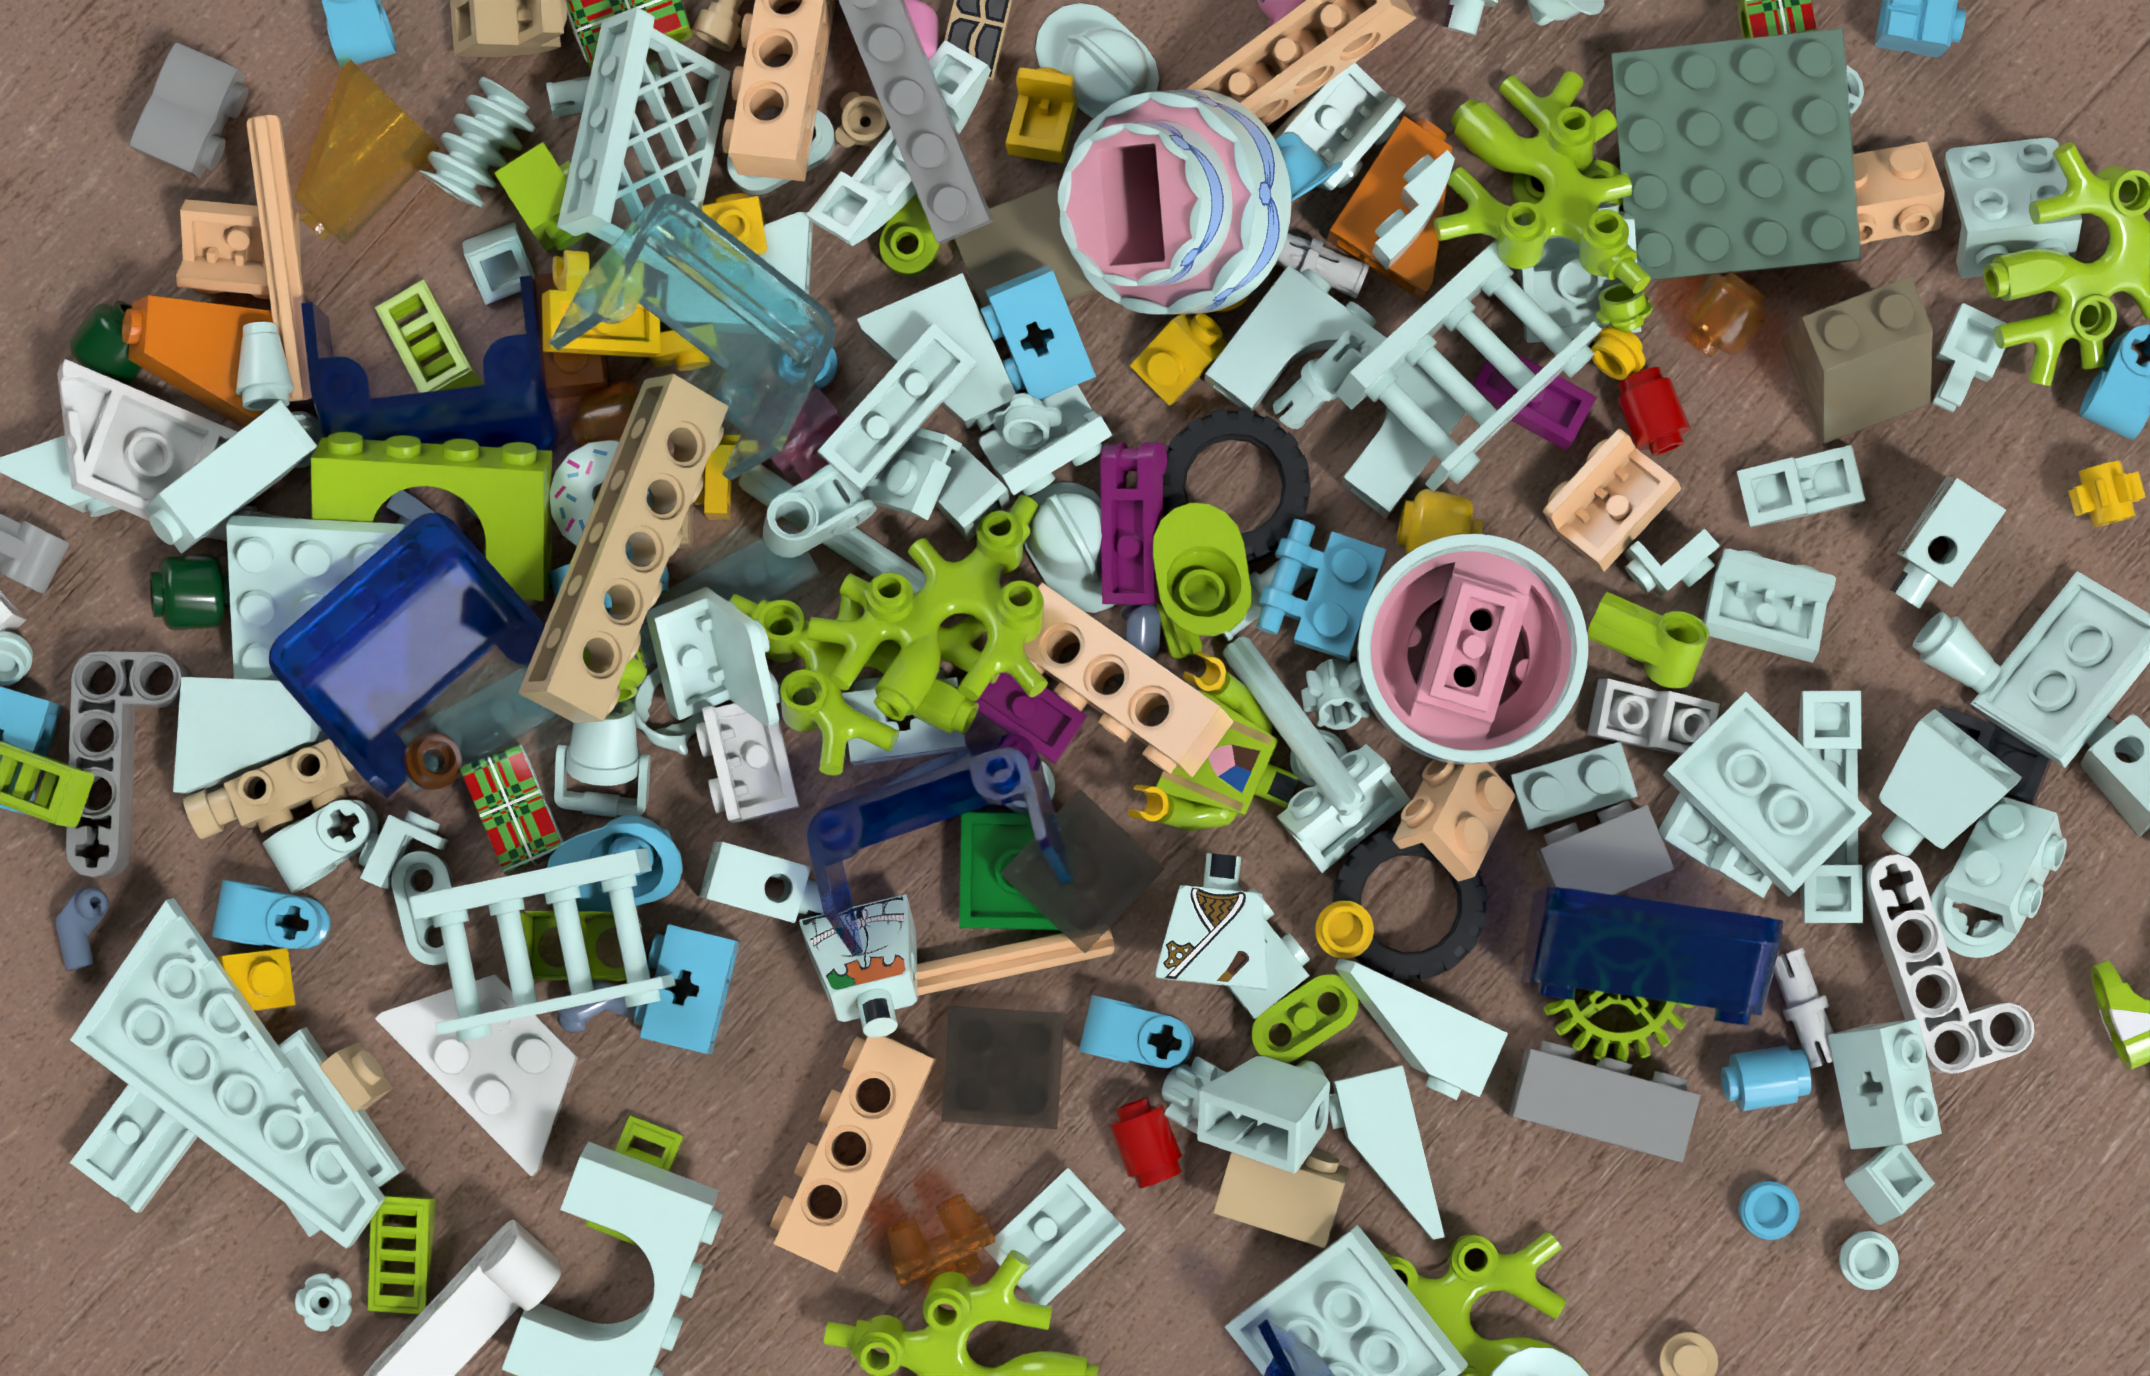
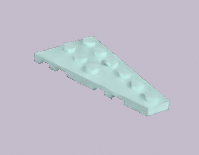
[70,898,386,1249]

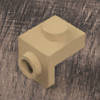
[319,1042,393,1112]

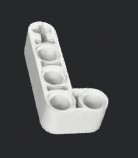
[1862,854,2035,1074]
[363,1220,561,1376]

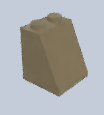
[1780,276,1933,445]

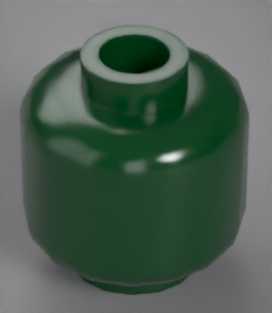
[70,300,143,385]
[150,554,230,630]

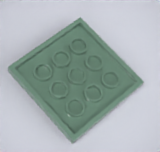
[1612,28,1862,281]

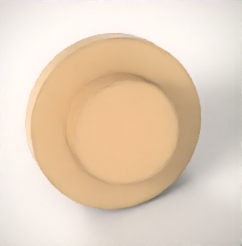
[1659,1332,1718,1376]

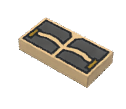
[944,0,1014,85]

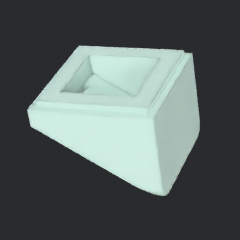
[462,222,535,305]
[1844,1145,1935,1225]

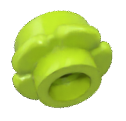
[1596,283,1653,332]

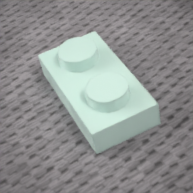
[1509,741,1638,831]

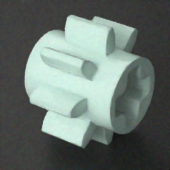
[1301,659,1370,730]
[1162,1057,1227,1134]

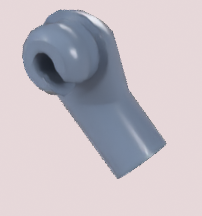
[1112,604,1161,684]
[55,887,109,971]
[557,980,637,1032]

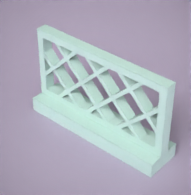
[557,7,731,279]

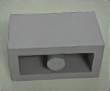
[1535,800,1675,915]

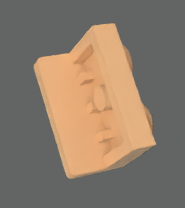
[1854,142,1945,245]
[176,199,301,299]
[1543,429,1681,572]
[1392,759,1516,882]

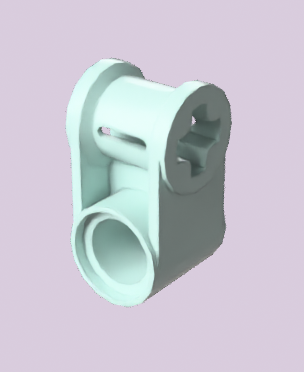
[763,464,877,558]
[262,800,380,894]

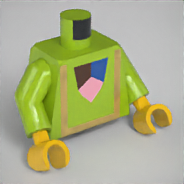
[1128,651,1299,832]

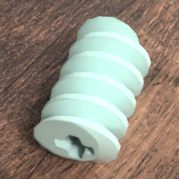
[418,77,536,207]

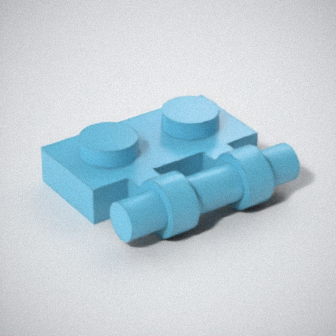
[1256,519,1387,661]

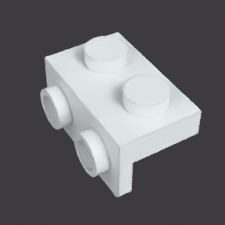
[695,703,800,823]

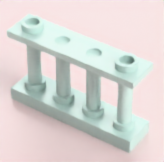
[1335,239,1602,492]
[410,848,675,1042]

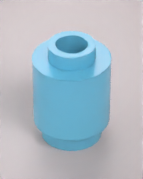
[1721,1046,1811,1111]

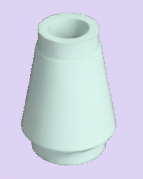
[236,322,294,411]
[1913,612,2001,693]

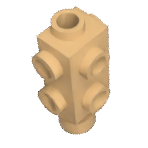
[183,735,360,840]

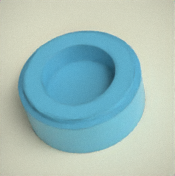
[1738,1181,1799,1240]

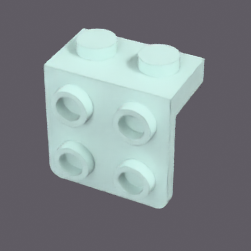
[1944,138,2082,279]
[646,587,781,727]

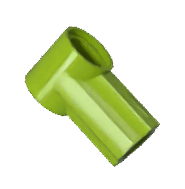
[1587,592,1709,688]

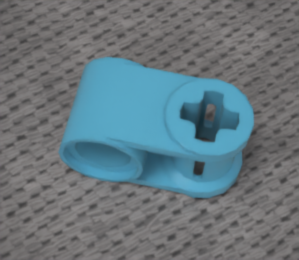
[322,0,397,69]
[2079,324,2150,441]
[212,879,331,949]
[1079,995,1194,1069]

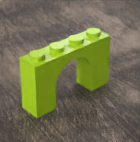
[311,432,552,601]

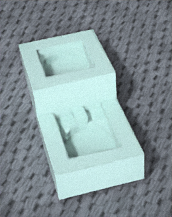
[1737,445,1866,527]
[1658,792,1772,898]

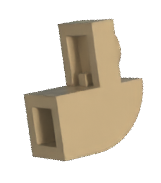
[450,0,568,57]

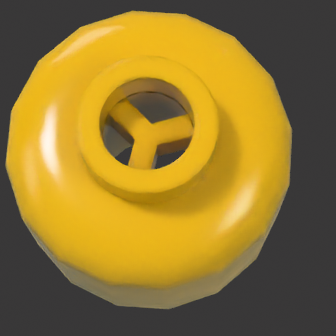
[1396,489,1483,555]

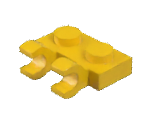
[542,250,661,358]

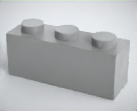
[1508,1040,1701,1163]

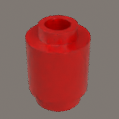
[1617,367,1691,456]
[1108,1097,1182,1188]

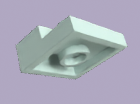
[1517,202,1641,343]

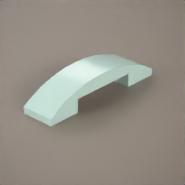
[807,40,991,246]
[1798,691,1863,923]

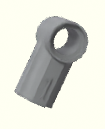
[0,514,70,594]

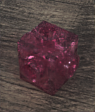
[758,381,845,481]

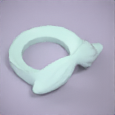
[628,668,705,755]

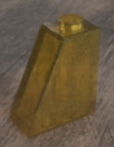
[294,59,440,246]

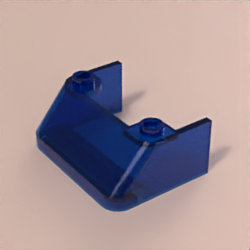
[301,275,559,452]
[807,734,1073,956]
[1521,887,1784,1026]

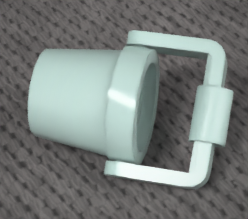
[554,700,651,818]

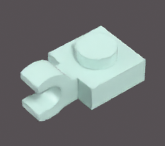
[1932,303,2007,413]

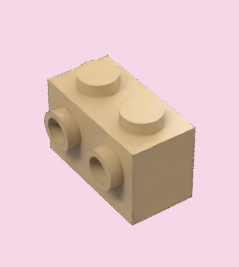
[1213,1149,1349,1248]

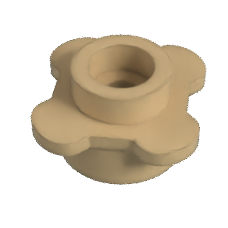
[835,92,889,151]

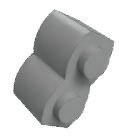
[129,42,249,179]

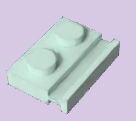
[860,428,962,520]
[70,1084,198,1213]
[984,1167,1126,1305]

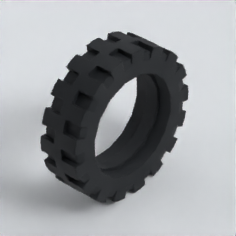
[1163,409,1311,564]
[1332,828,1488,981]

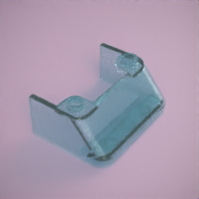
[549,193,836,481]

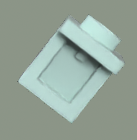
[1623,529,1720,597]
[359,810,449,890]

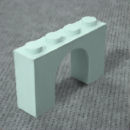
[1204,265,1467,519]
[502,1141,724,1376]

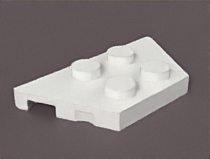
[57,359,238,521]
[375,974,578,1176]

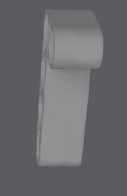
[66,651,192,879]

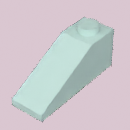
[1335,959,1508,1100]
[1328,1065,1445,1240]

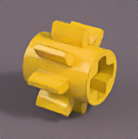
[2068,460,2146,528]

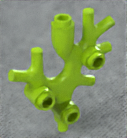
[1434,71,1651,294]
[1983,142,2150,386]
[808,495,1048,721]
[730,594,1000,775]
[1377,1231,1589,1376]
[824,1250,1099,1376]

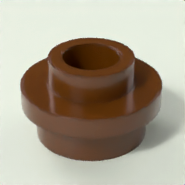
[404,731,462,790]

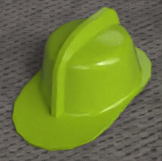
[1153,503,1251,636]

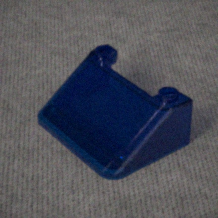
[269,513,545,798]

